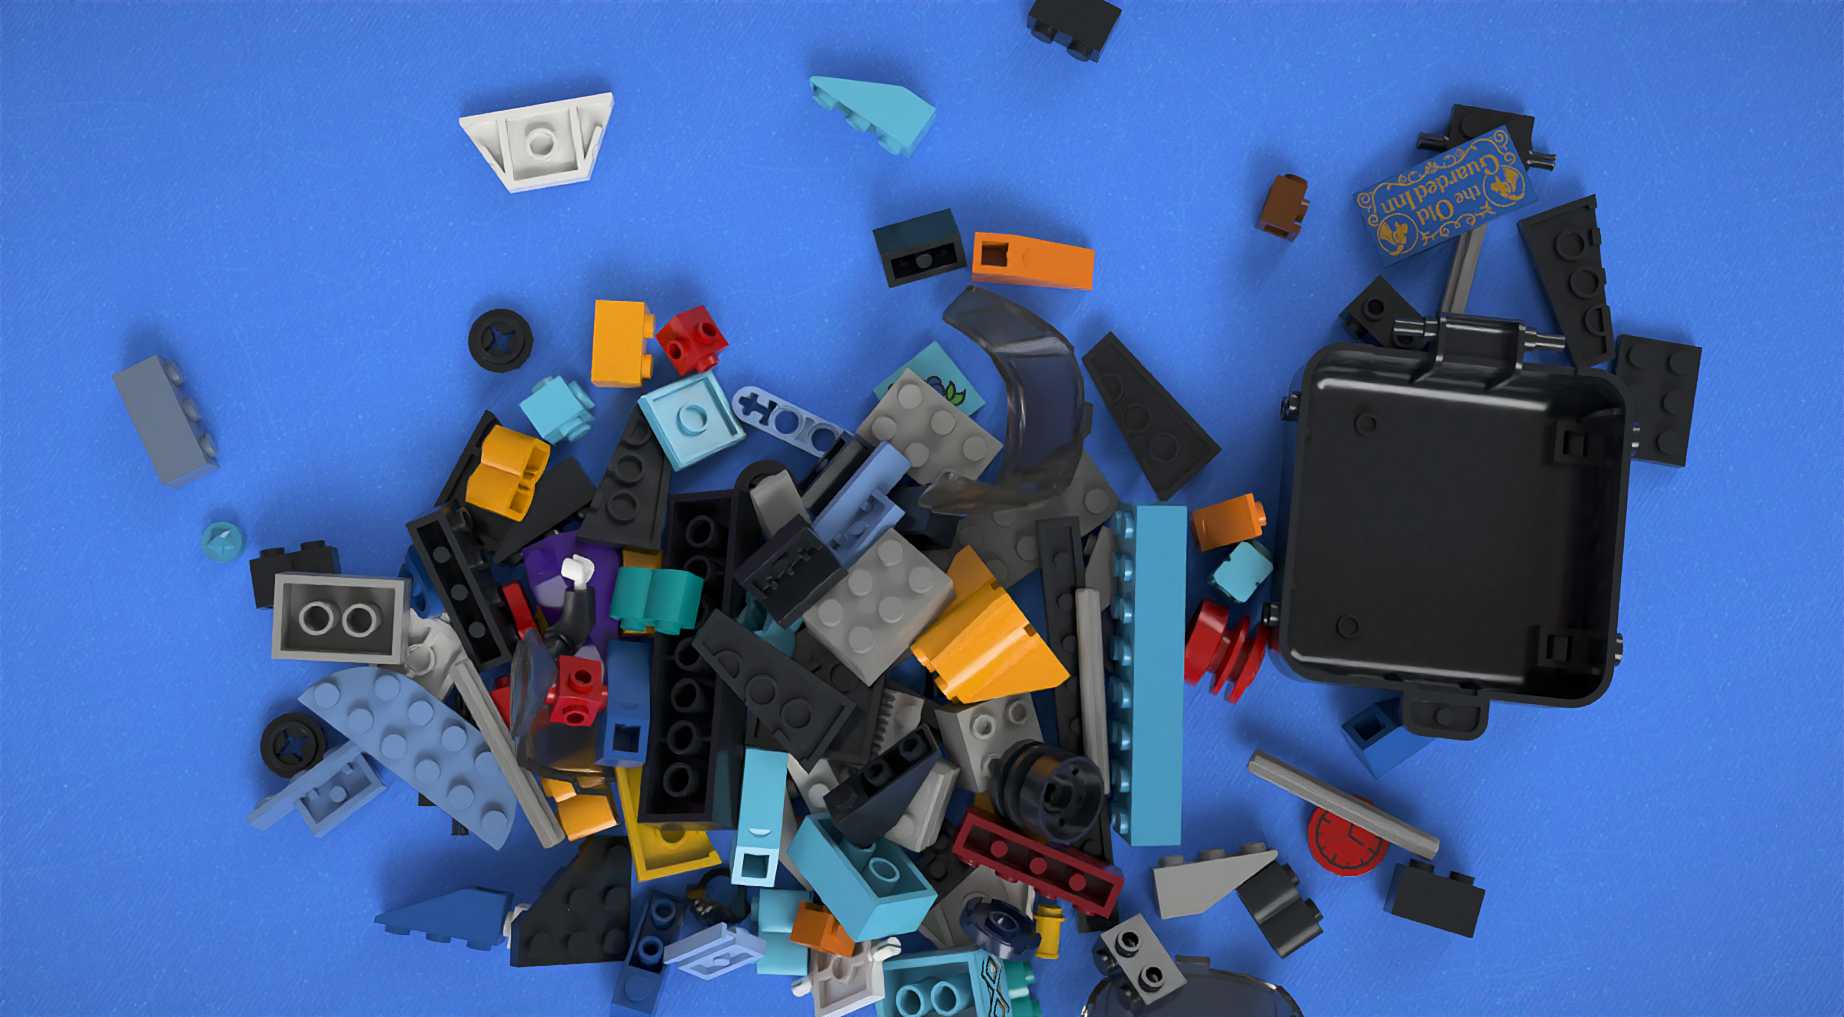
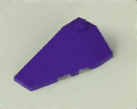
[521,529,623,685]

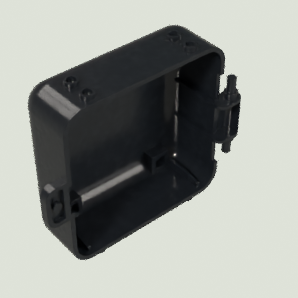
[1261,311,1640,741]

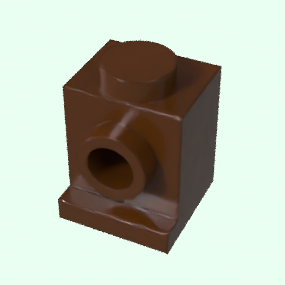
[1255,174,1310,242]

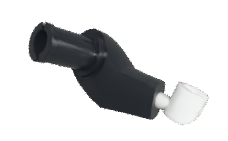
[524,554,596,680]

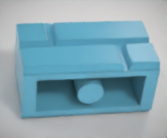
[1206,539,1274,605]

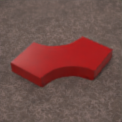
[502,578,543,664]

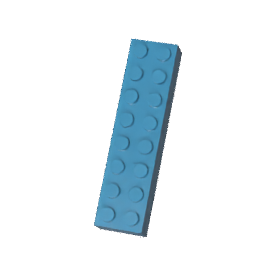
[1108,501,1187,846]

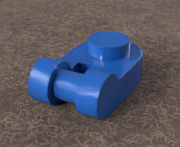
[398,544,444,619]

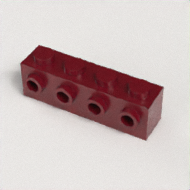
[951,803,1125,918]

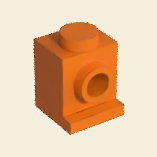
[789,900,855,958]

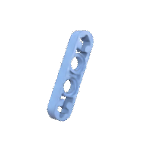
[732,386,876,459]

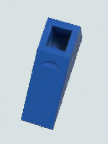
[594,639,650,769]
[1341,696,1437,780]
[374,885,514,951]
[610,889,688,1017]

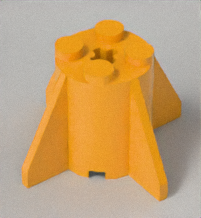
[910,545,1071,705]

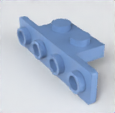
[811,441,911,570]
[246,740,387,838]

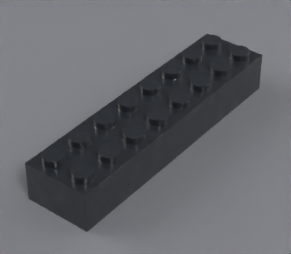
[637,488,762,831]

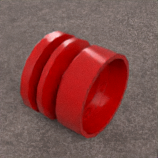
[1184,596,1270,704]

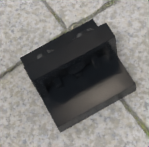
[732,513,849,630]

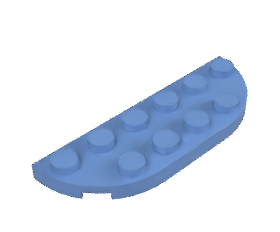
[297,667,517,852]

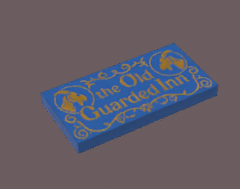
[1352,124,1538,269]

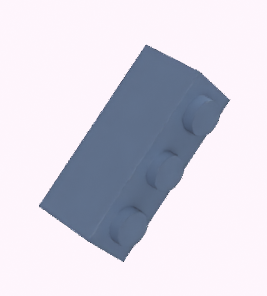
[112,354,220,489]

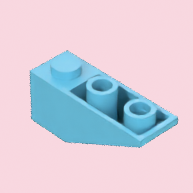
[809,75,936,158]
[729,746,789,887]

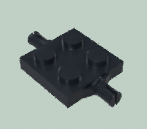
[1416,104,1556,172]

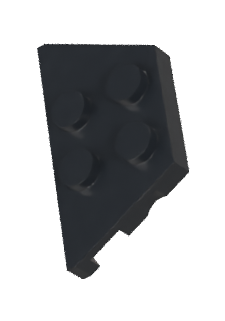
[433,410,514,553]

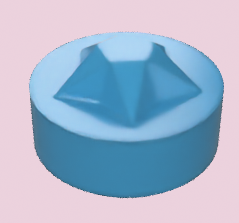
[201,521,246,563]

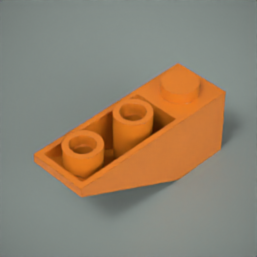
[971,232,1095,291]
[1188,493,1266,555]

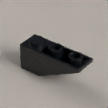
[492,455,598,569]
[823,722,942,850]

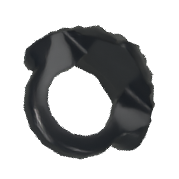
[685,867,751,929]

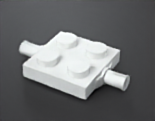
[368,606,468,703]
[791,937,901,1017]

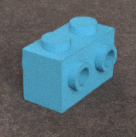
[519,375,596,448]

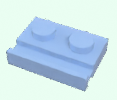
[663,922,766,980]

